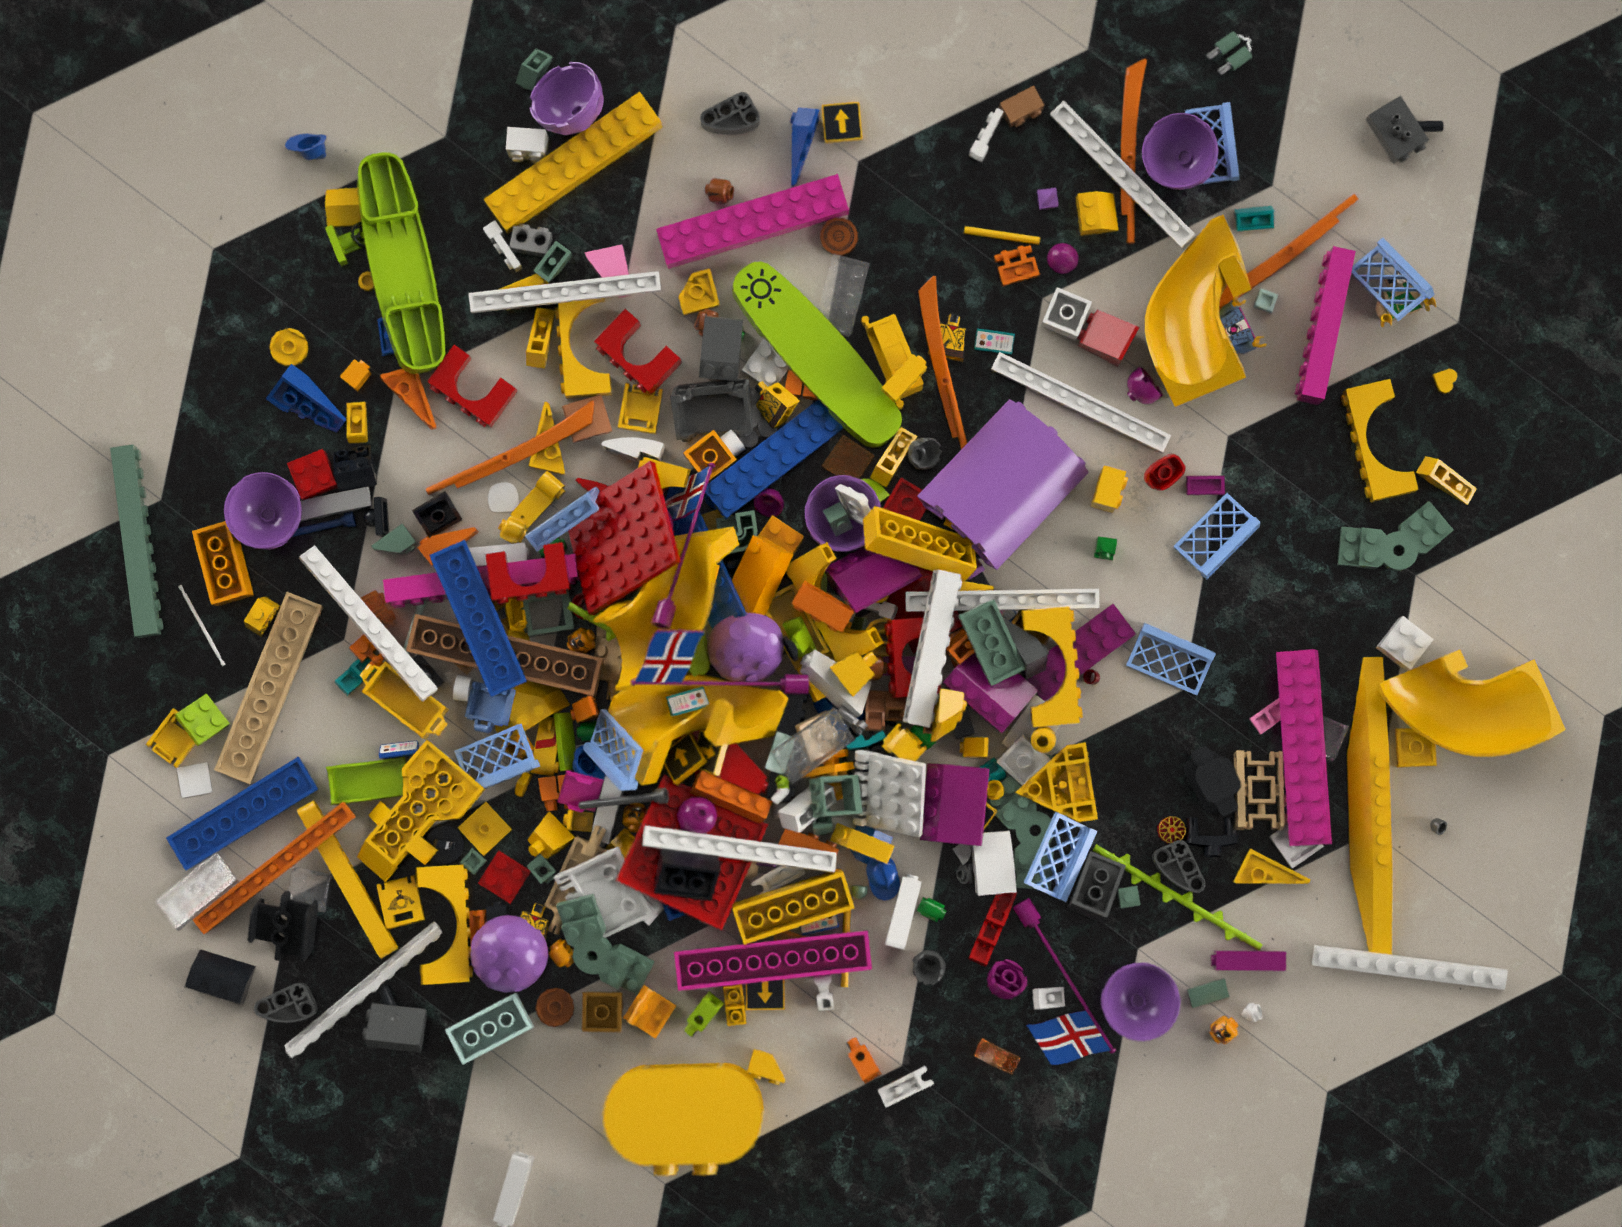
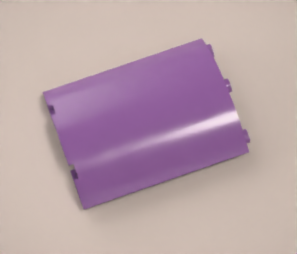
[917,399,1089,570]

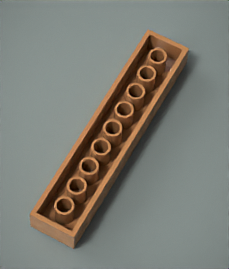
[406,614,605,697]

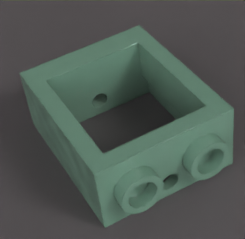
[521,591,575,637]
[809,775,863,818]

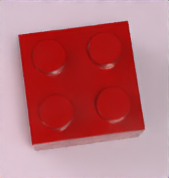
[287,449,338,500]

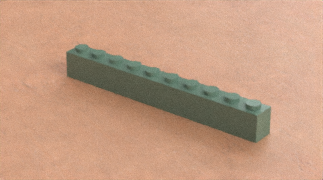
[110,444,163,638]

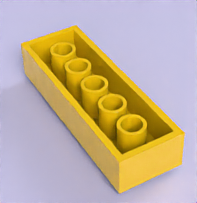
[863,506,977,581]
[732,868,855,944]

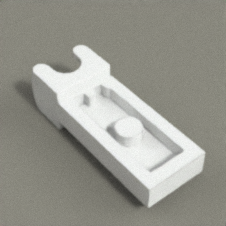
[969,108,1004,162]
[483,221,523,272]
[864,602,898,619]
[749,865,806,895]
[877,1066,934,1107]

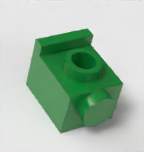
[1094,536,1117,560]

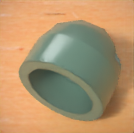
[852,885,868,899]

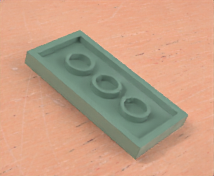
[958,599,1026,686]

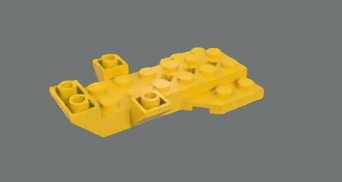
[357,739,485,882]

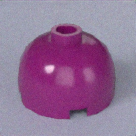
[1127,366,1163,405]
[677,797,717,834]
[987,959,1027,999]

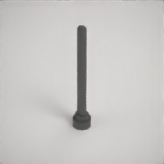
[578,788,669,809]

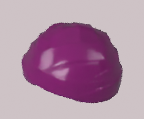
[1047,243,1079,274]
[754,488,784,517]

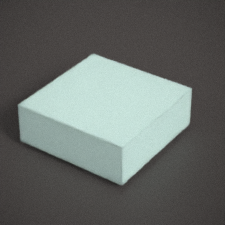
[1253,288,1278,313]

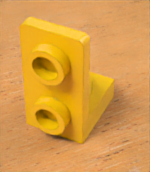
[563,810,594,832]

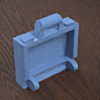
[464,681,516,733]

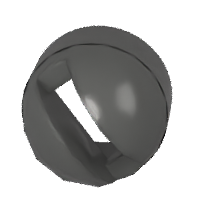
[1430,818,1447,835]

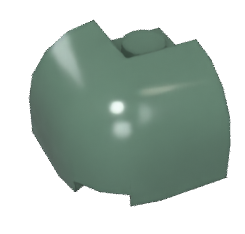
[716,510,757,555]

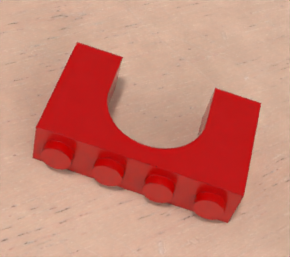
[594,309,682,395]
[427,345,518,428]
[485,542,571,604]
[885,617,941,698]

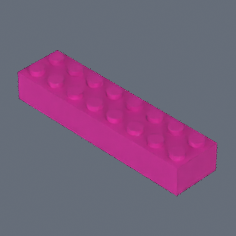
[1294,246,1356,405]

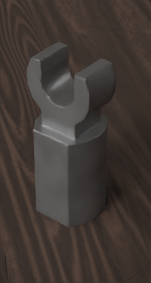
[833,705,868,736]

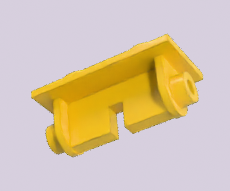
[505,599,527,633]

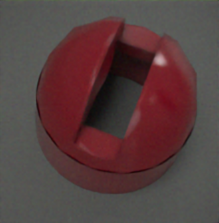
[1083,669,1100,685]

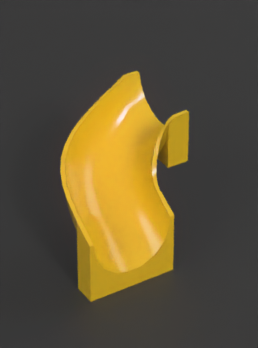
[1145,214,1251,407]
[593,526,739,691]
[1377,649,1566,757]
[598,673,788,785]

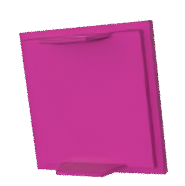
[557,770,604,813]

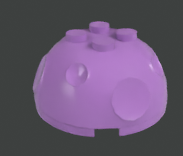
[530,62,604,136]
[1142,113,1218,190]
[224,472,302,550]
[805,475,881,552]
[707,613,784,682]
[470,915,548,993]
[1101,963,1180,1041]

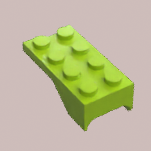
[326,757,406,806]

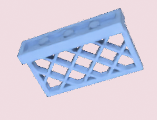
[1185,102,1240,184]
[1351,238,1435,321]
[525,487,600,552]
[1173,493,1260,580]
[1126,623,1216,695]
[583,709,643,790]
[454,724,540,789]
[1024,812,1097,902]

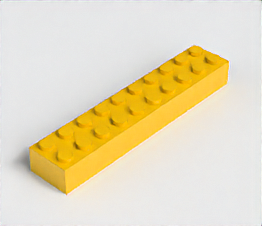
[484,92,663,234]

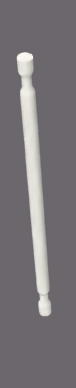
[178,585,226,666]

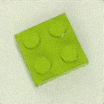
[174,694,230,746]

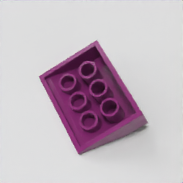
[825,546,922,613]
[942,652,1038,734]
[920,763,989,846]

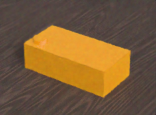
[192,521,254,606]
[732,535,794,616]

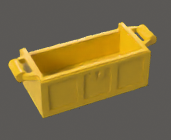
[861,314,924,410]
[359,661,449,740]

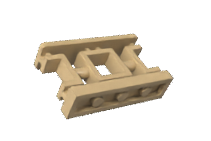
[1234,750,1288,830]

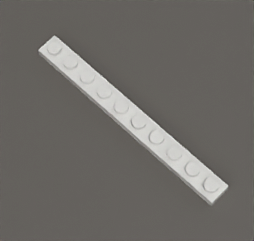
[1050,101,1195,248]
[469,271,661,313]
[991,352,1171,453]
[299,545,438,702]
[905,589,1099,612]
[642,826,837,873]
[284,921,442,1058]
[1312,945,1508,990]

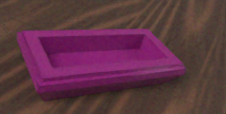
[1186,476,1225,495]

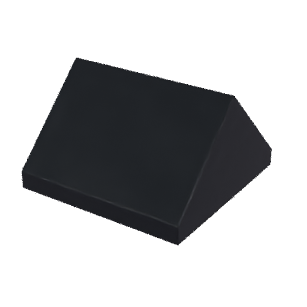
[412,491,463,538]

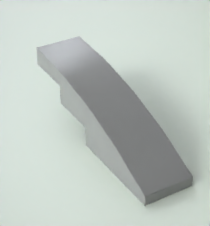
[300,487,372,522]

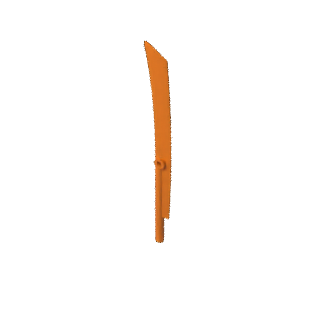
[1121,59,1147,244]
[1219,194,1359,310]
[918,276,967,449]
[426,400,594,495]

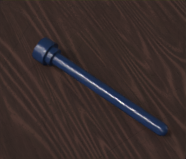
[292,511,356,537]

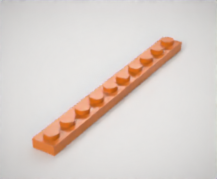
[192,802,356,935]

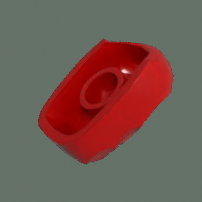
[1144,453,1186,491]

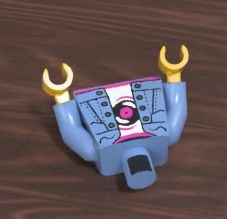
[1219,294,1267,354]

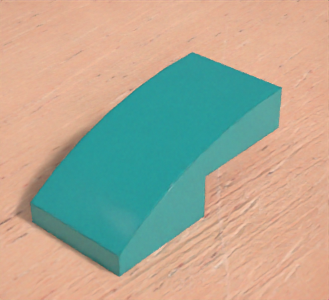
[334,658,376,696]
[846,730,886,750]

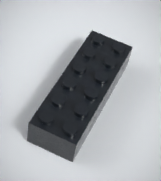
[767,690,808,802]

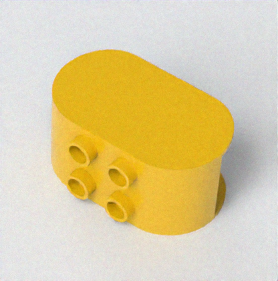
[603,1063,764,1176]

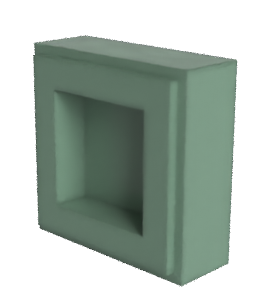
[459,848,487,875]

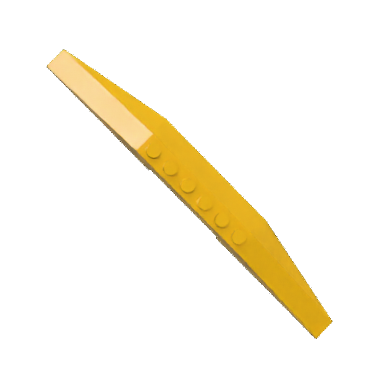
[1346,657,1393,955]

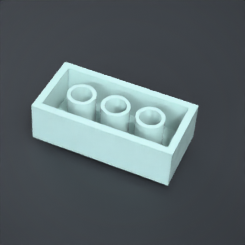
[445,993,534,1064]

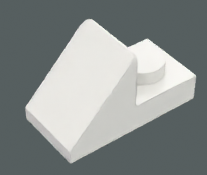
[1033,987,1065,1009]

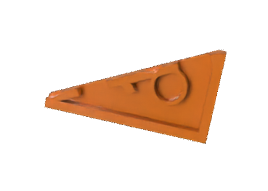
[380,369,437,430]

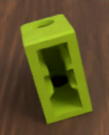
[684,991,724,1037]

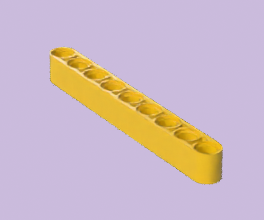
[297,800,398,959]

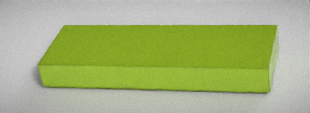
[554,713,576,771]

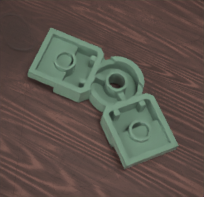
[1337,501,1454,571]
[986,775,1054,890]
[556,894,655,995]

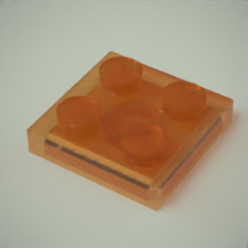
[822,434,875,479]

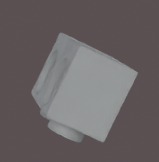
[509,224,552,257]

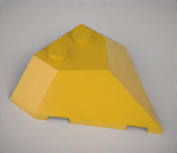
[495,681,570,743]
[1015,742,1098,822]

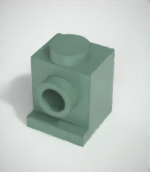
[527,854,557,884]

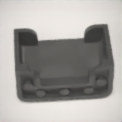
[670,379,753,442]

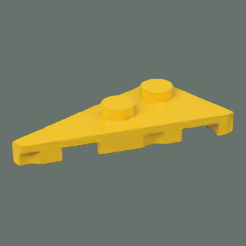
[529,402,566,475]
[1233,849,1311,884]

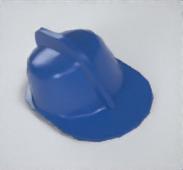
[285,134,327,160]
[572,745,606,780]
[866,858,900,900]

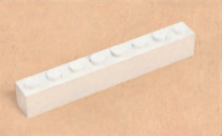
[902,570,962,727]

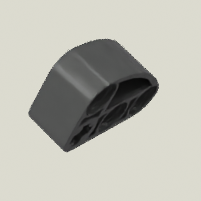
[700,92,760,135]
[1152,840,1205,893]
[254,982,318,1023]

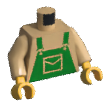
[1375,274,1437,327]

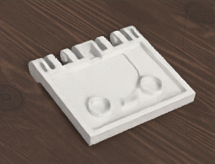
[852,750,926,837]
[554,847,655,938]

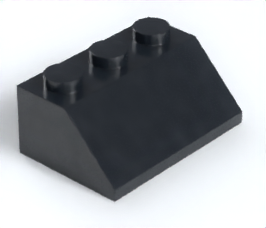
[654,848,720,901]
[185,949,256,1004]

